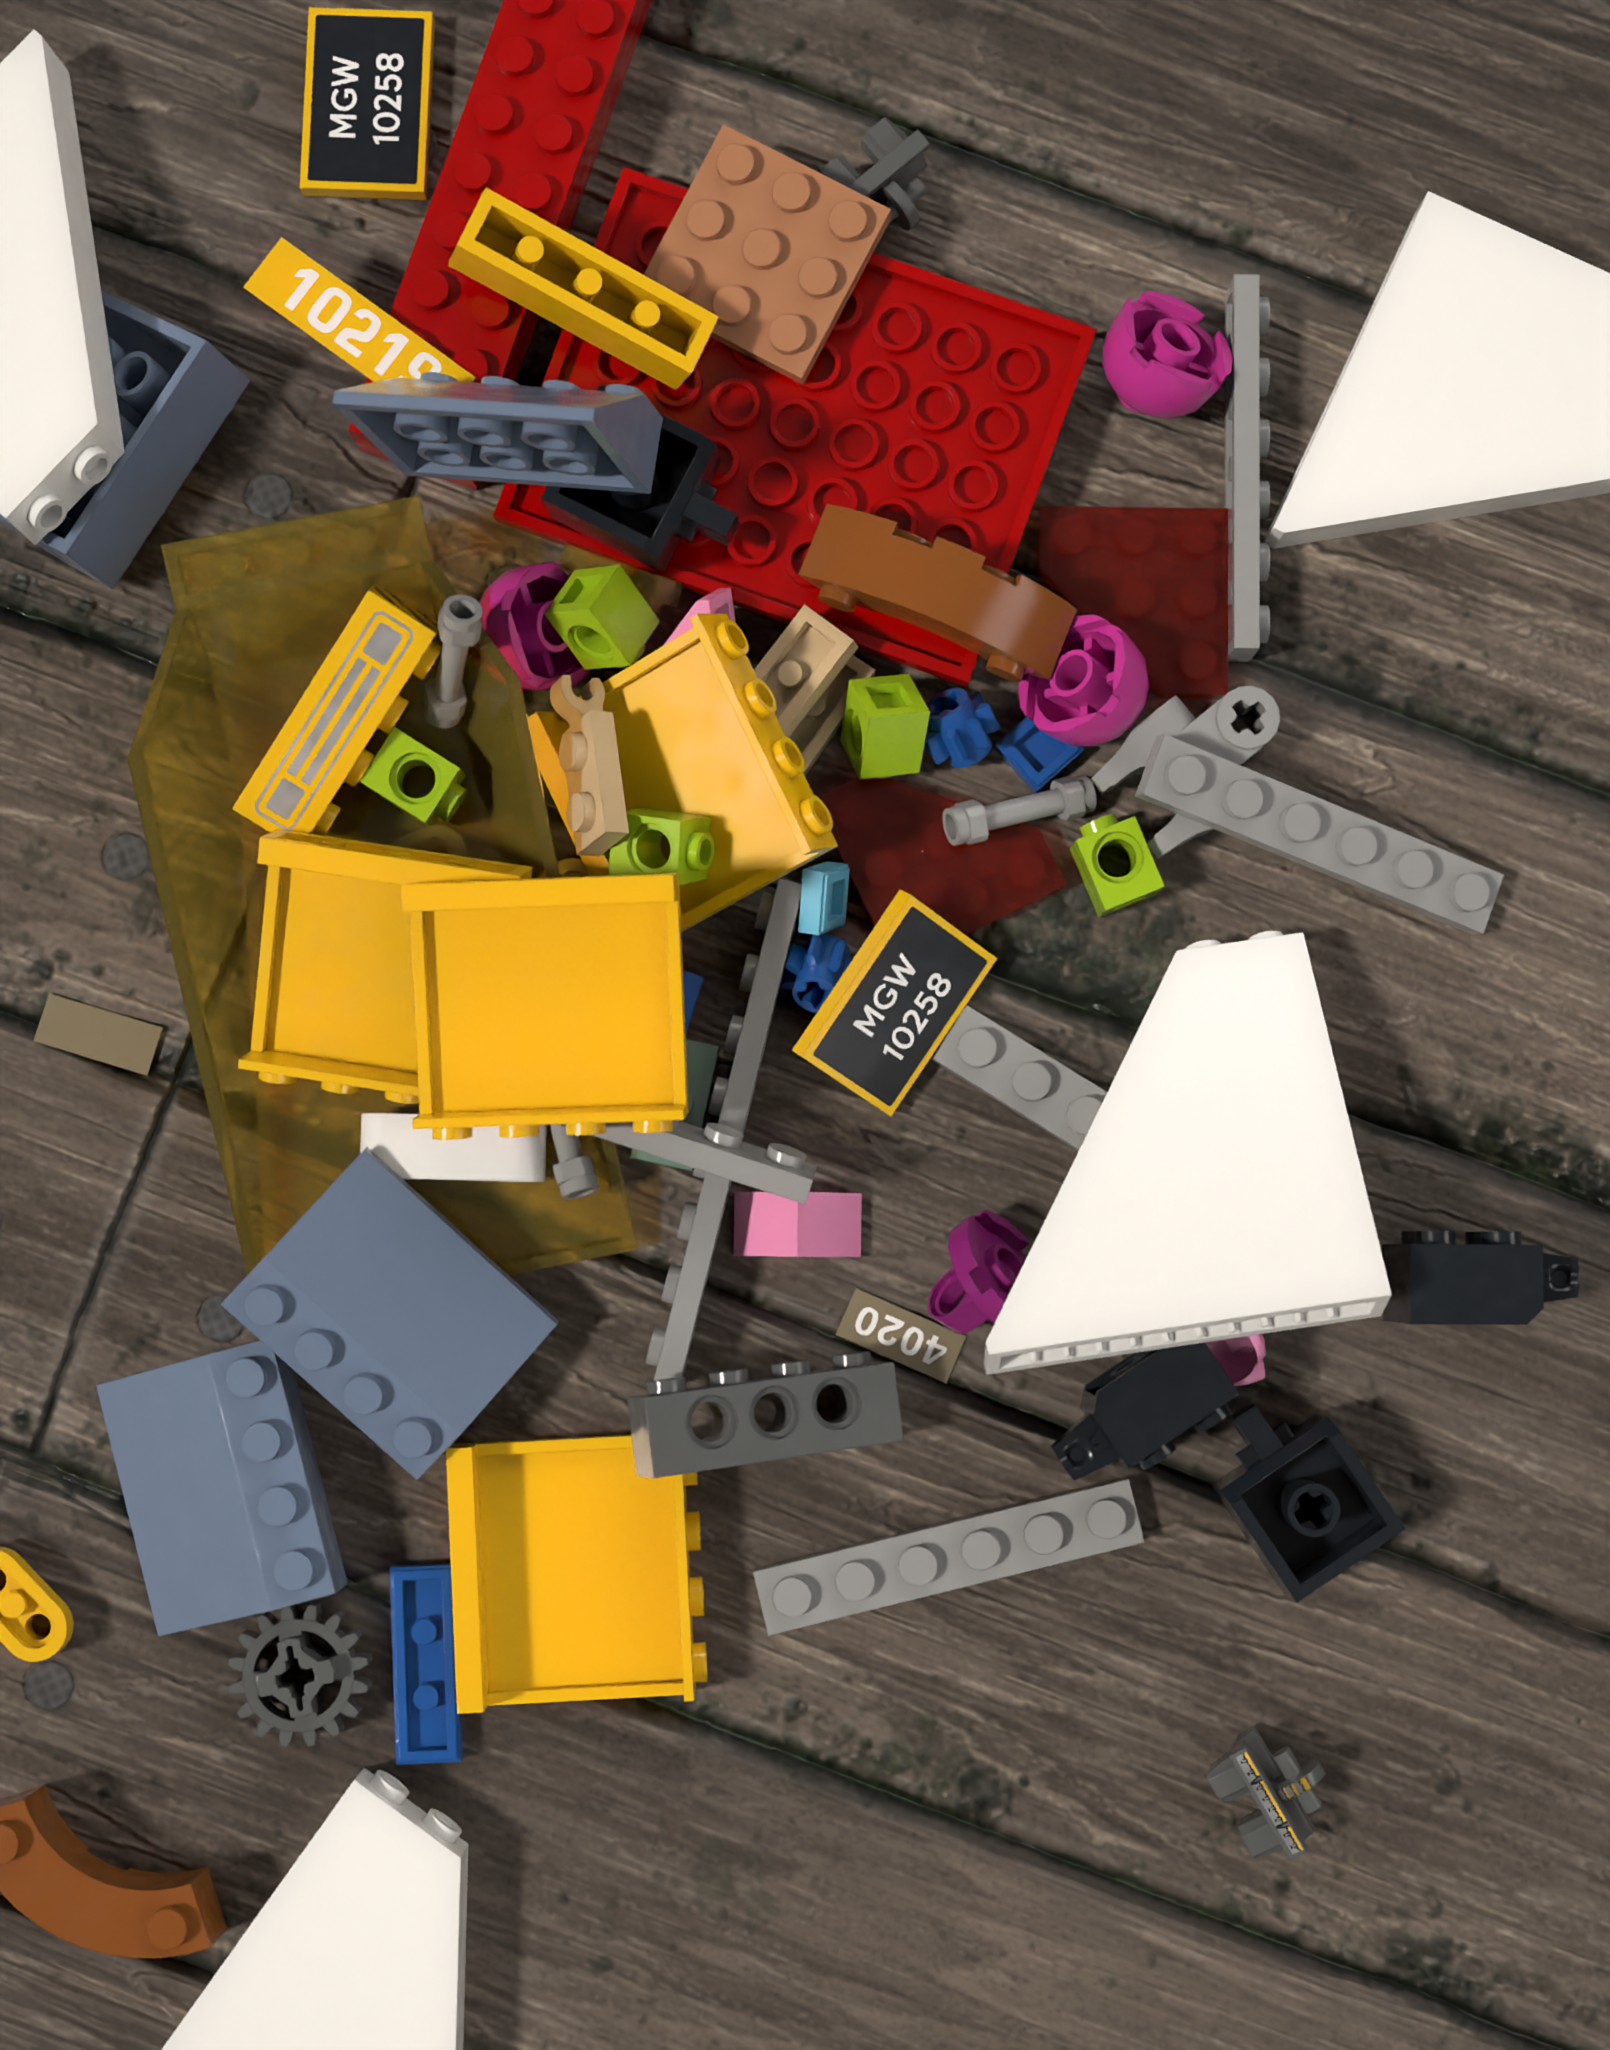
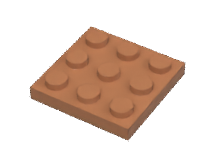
[644,124,892,384]

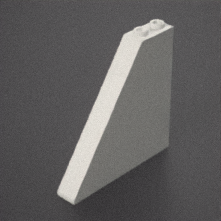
[0,29,125,546]
[1263,191,1610,549]
[984,931,1392,1375]
[162,1768,468,2050]

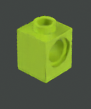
[544,564,660,670]
[840,674,930,780]
[360,727,467,829]
[608,808,715,885]
[1070,813,1165,918]

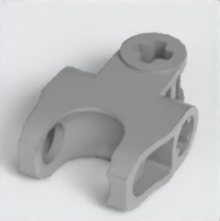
[1091,686,1280,862]

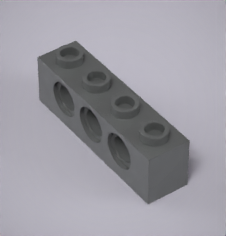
[627,1351,904,1478]

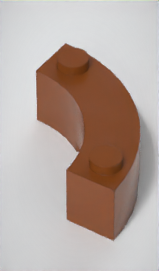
[798,504,1077,682]
[0,1784,227,1958]

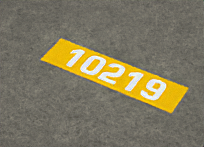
[243,237,476,383]

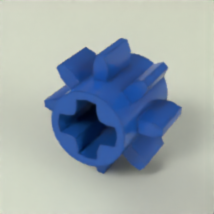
[924,688,1000,768]
[781,935,853,1013]

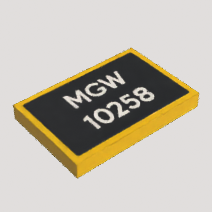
[300,7,435,200]
[792,889,997,1117]

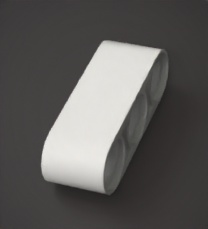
[360,1113,547,1182]

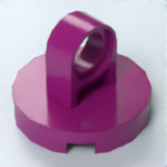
[927,1210,1030,1334]

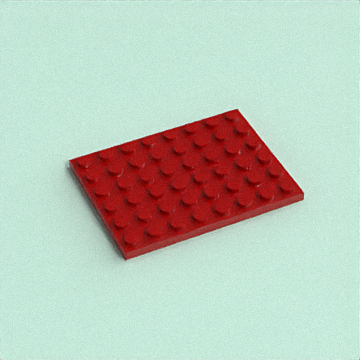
[493,167,1097,687]

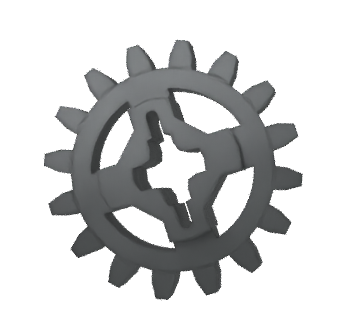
[228,1601,373,1747]

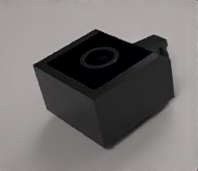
[541,384,740,574]
[1382,1231,1579,1325]
[1051,1342,1239,1481]
[1211,1402,1406,1603]

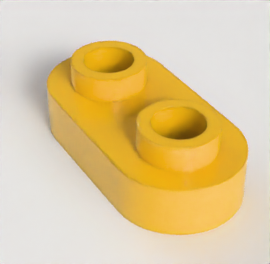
[0,1546,74,1662]

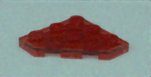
[1038,506,1228,699]
[818,777,1067,936]

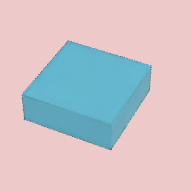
[798,861,850,935]

